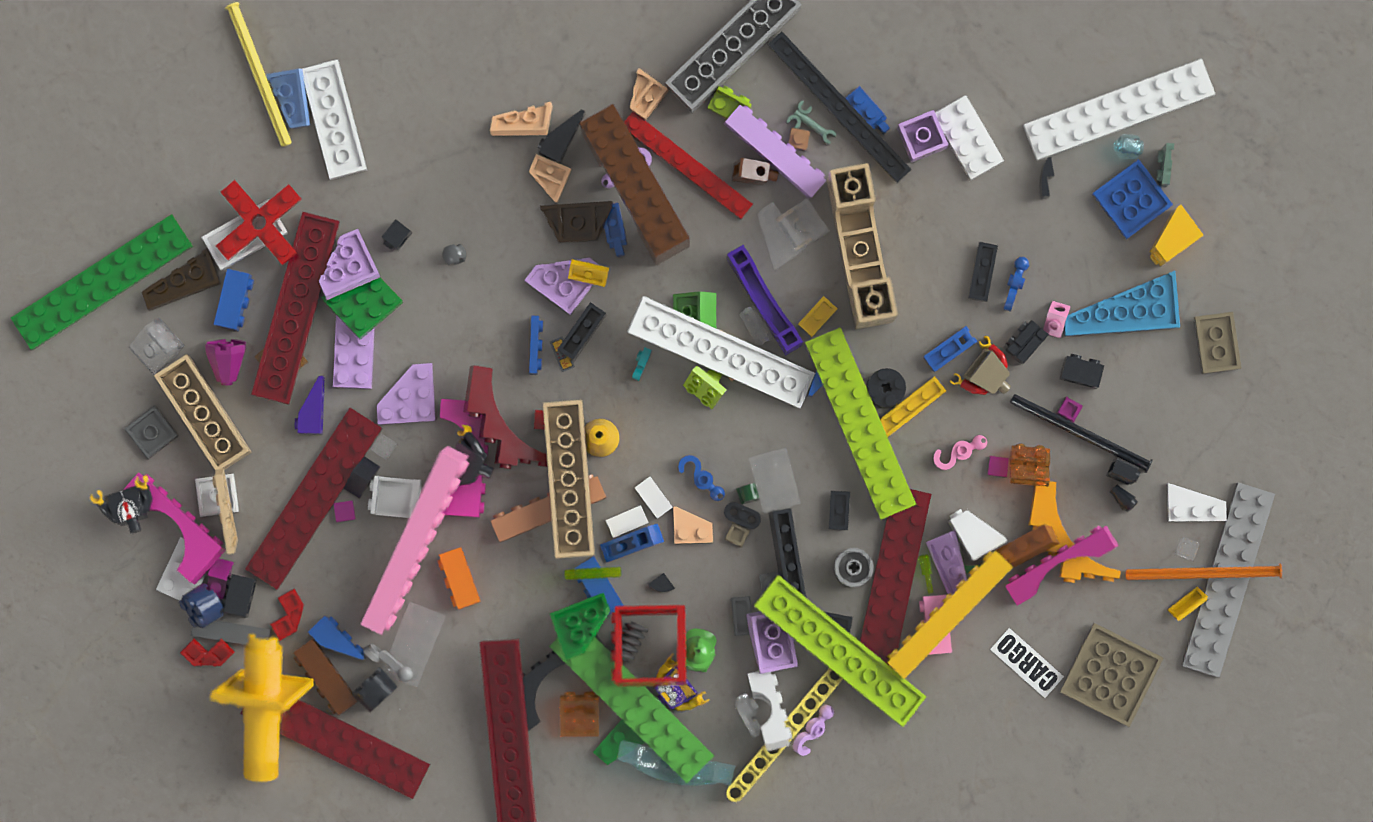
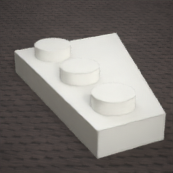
[1167,483,1227,522]

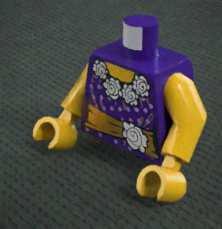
[655,653,710,711]

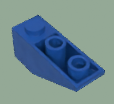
[308,616,366,660]

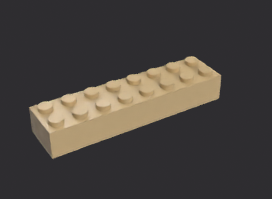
[543,400,595,559]

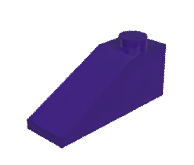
[294,376,325,435]

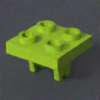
[683,366,727,409]

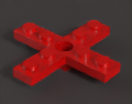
[216,180,302,265]

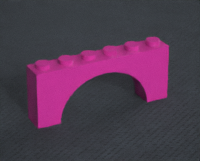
[440,399,489,518]
[123,472,226,584]

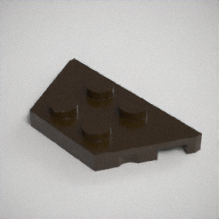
[540,201,613,243]

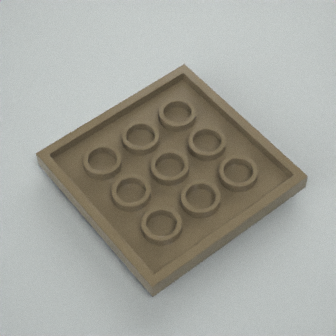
[1060,623,1164,727]

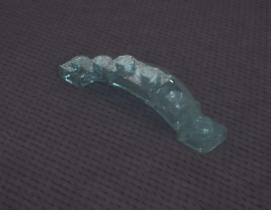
[617,741,735,786]

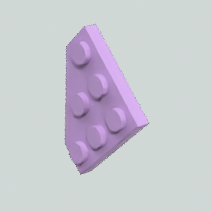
[319,229,380,300]
[524,258,599,315]
[377,363,436,425]

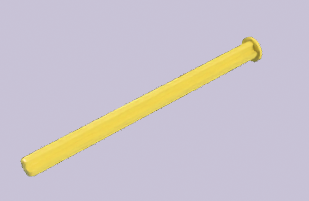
[225,2,291,147]

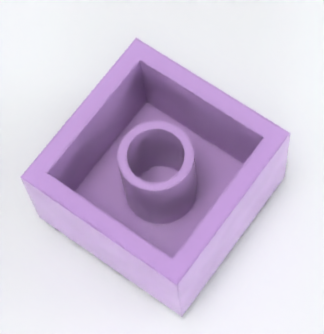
[897,110,948,163]

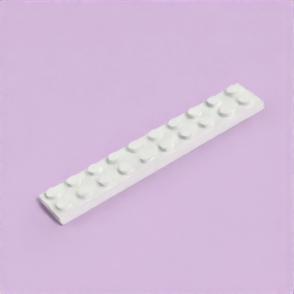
[1023,59,1215,161]
[627,296,815,408]

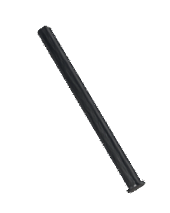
[1010,394,1153,473]

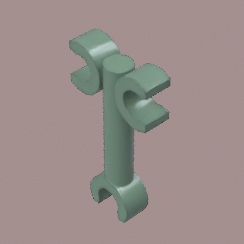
[786,100,837,145]

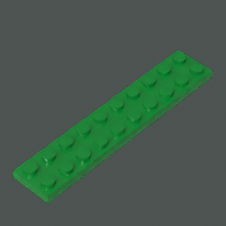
[11,214,193,351]

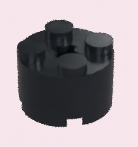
[866,368,906,408]
[351,667,398,713]

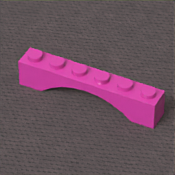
[1005,525,1118,606]

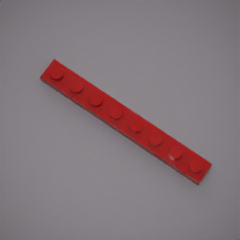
[624,111,753,220]

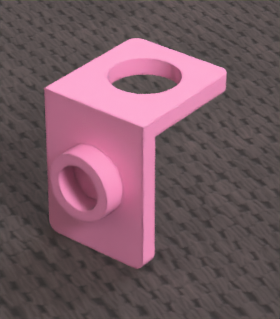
[1043,301,1070,338]

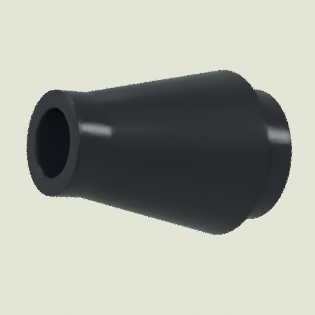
[1110,484,1138,513]

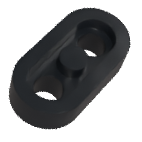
[724,502,761,529]

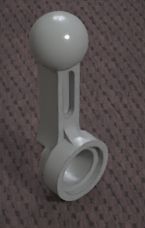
[363,644,413,682]

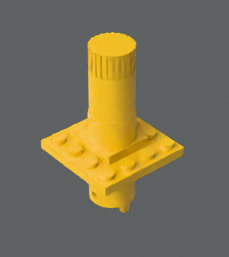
[211,634,314,782]

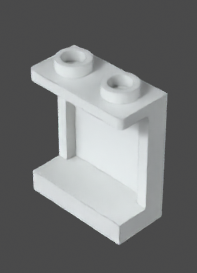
[368,476,422,518]

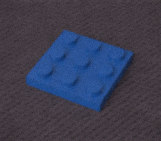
[1092,159,1173,239]

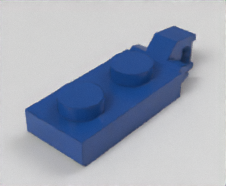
[845,86,890,135]
[604,202,627,257]

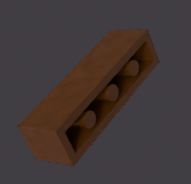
[293,639,359,715]

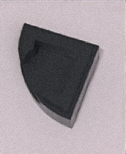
[649,573,675,592]

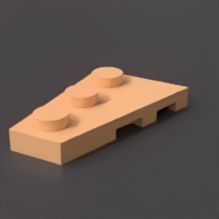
[490,101,552,136]

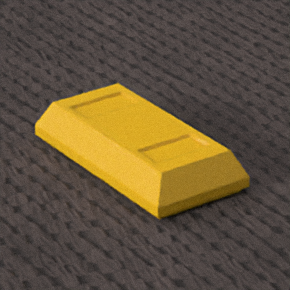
[1167,586,1208,621]

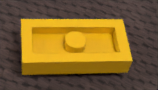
[568,259,609,287]
[798,296,838,337]

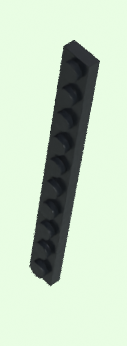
[768,31,912,183]

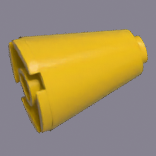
[585,419,619,457]

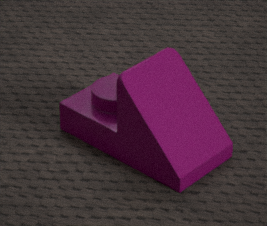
[206,558,234,599]

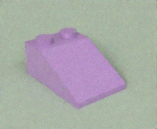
[746,611,798,674]

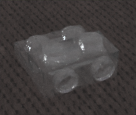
[734,693,761,738]

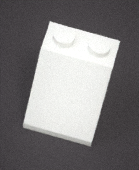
[947,509,1007,561]

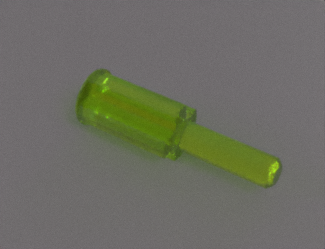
[918,554,934,594]

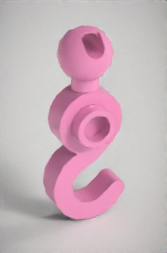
[933,435,987,470]

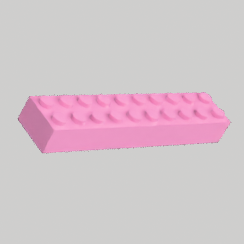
[361,446,469,635]

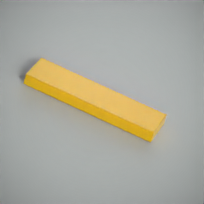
[880,376,946,437]

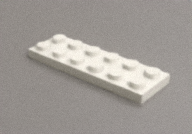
[302,59,367,180]

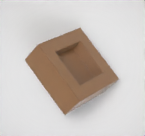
[789,128,810,151]

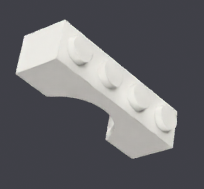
[748,671,792,751]

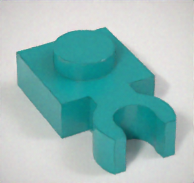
[632,347,652,381]

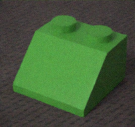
[673,291,716,328]

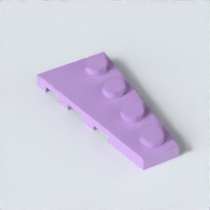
[926,530,967,595]

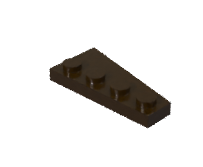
[142,248,221,311]

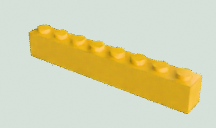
[888,551,1013,679]

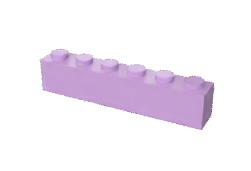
[723,105,826,199]

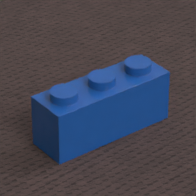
[214,269,254,331]
[573,556,624,616]

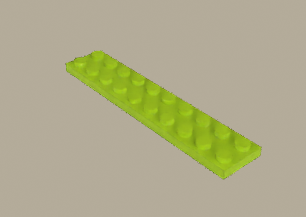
[805,327,916,520]
[753,575,927,727]

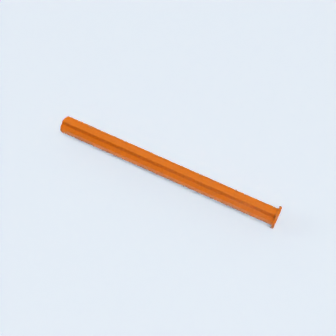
[1126,564,1282,580]

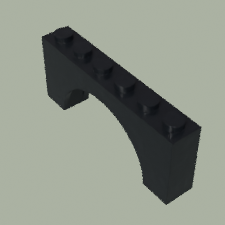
[522,634,607,731]

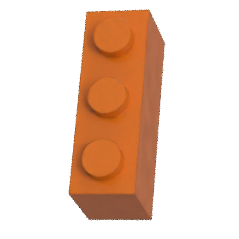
[437,547,481,610]

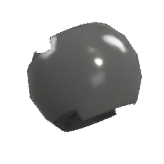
[442,244,467,265]

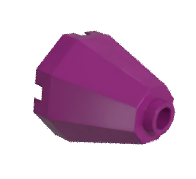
[205,339,246,386]

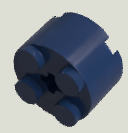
[179,583,224,628]

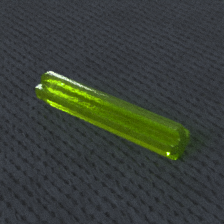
[564,567,622,580]

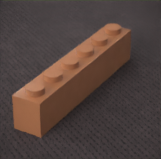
[491,474,607,543]

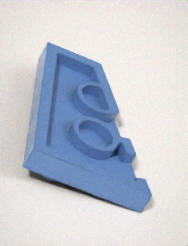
[265,69,310,128]

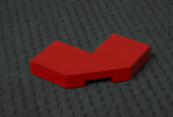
[270,588,304,641]
[180,638,235,666]

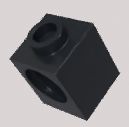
[382,219,412,251]

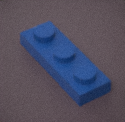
[529,316,543,375]

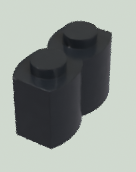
[1106,458,1141,486]

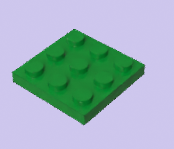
[321,277,403,340]

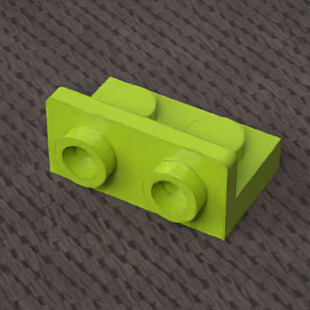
[707,86,752,119]

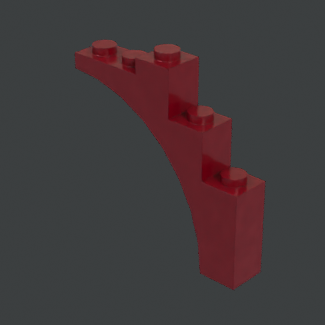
[463,365,548,469]

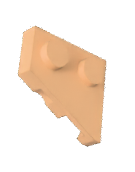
[630,68,669,120]
[673,507,713,544]

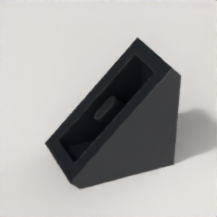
[344,456,381,499]

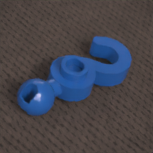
[1004,257,1029,312]
[678,455,725,501]

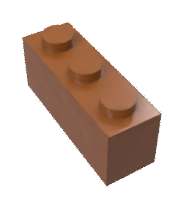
[995,524,1060,569]

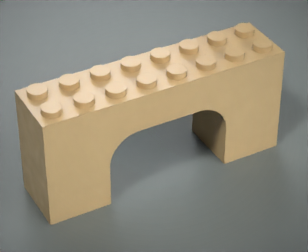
[827,163,898,330]

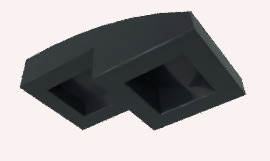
[1039,157,1054,200]

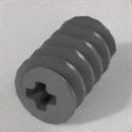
[614,620,648,663]

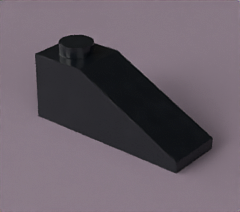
[538,109,585,164]

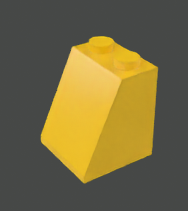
[1150,205,1204,266]

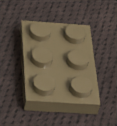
[1194,312,1241,374]

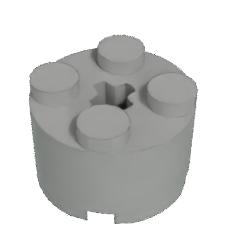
[834,548,873,587]

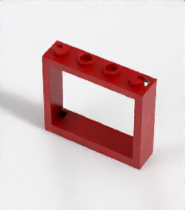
[611,605,686,687]

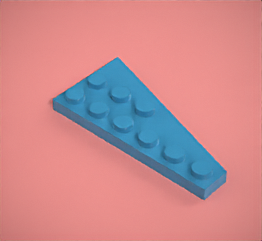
[1064,271,1180,336]

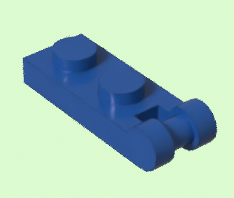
[923,326,978,372]

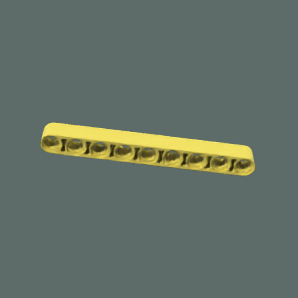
[726,668,843,802]

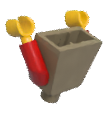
[950,336,1011,395]

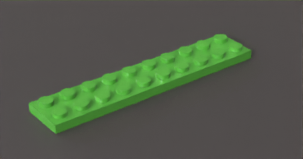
[549,637,714,783]

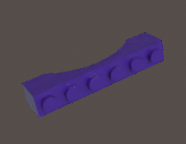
[726,245,803,356]

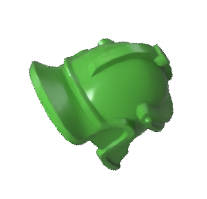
[686,629,717,672]

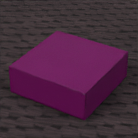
[1056,396,1083,423]
[987,456,1009,477]
[333,500,356,522]

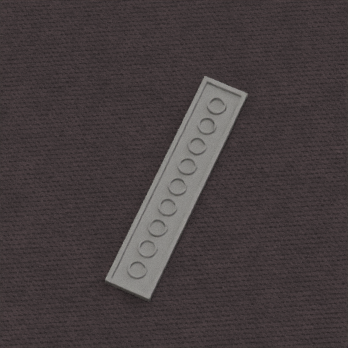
[1181,482,1275,678]

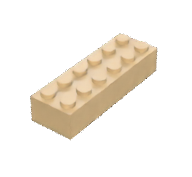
[154,354,252,471]

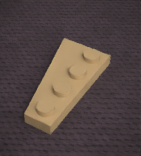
[212,468,238,554]

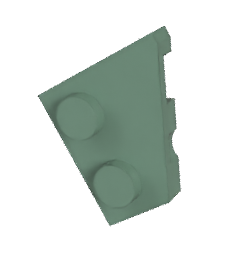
[1156,143,1174,187]

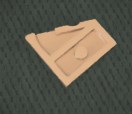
[529,154,572,203]

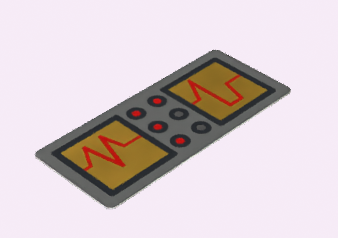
[550,337,575,372]

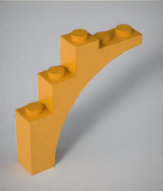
[1028,479,1121,583]

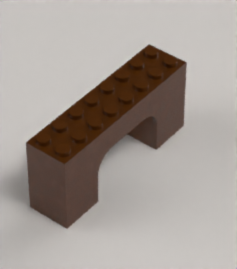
[580,104,690,266]

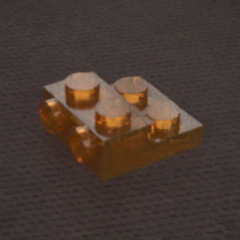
[1010,443,1050,487]
[560,691,599,737]

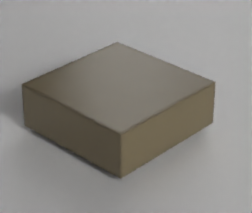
[725,522,750,548]

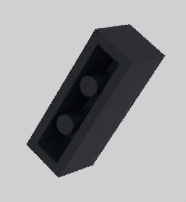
[557,302,607,362]

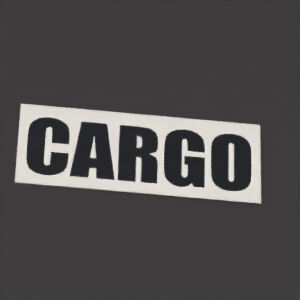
[990,628,1064,698]

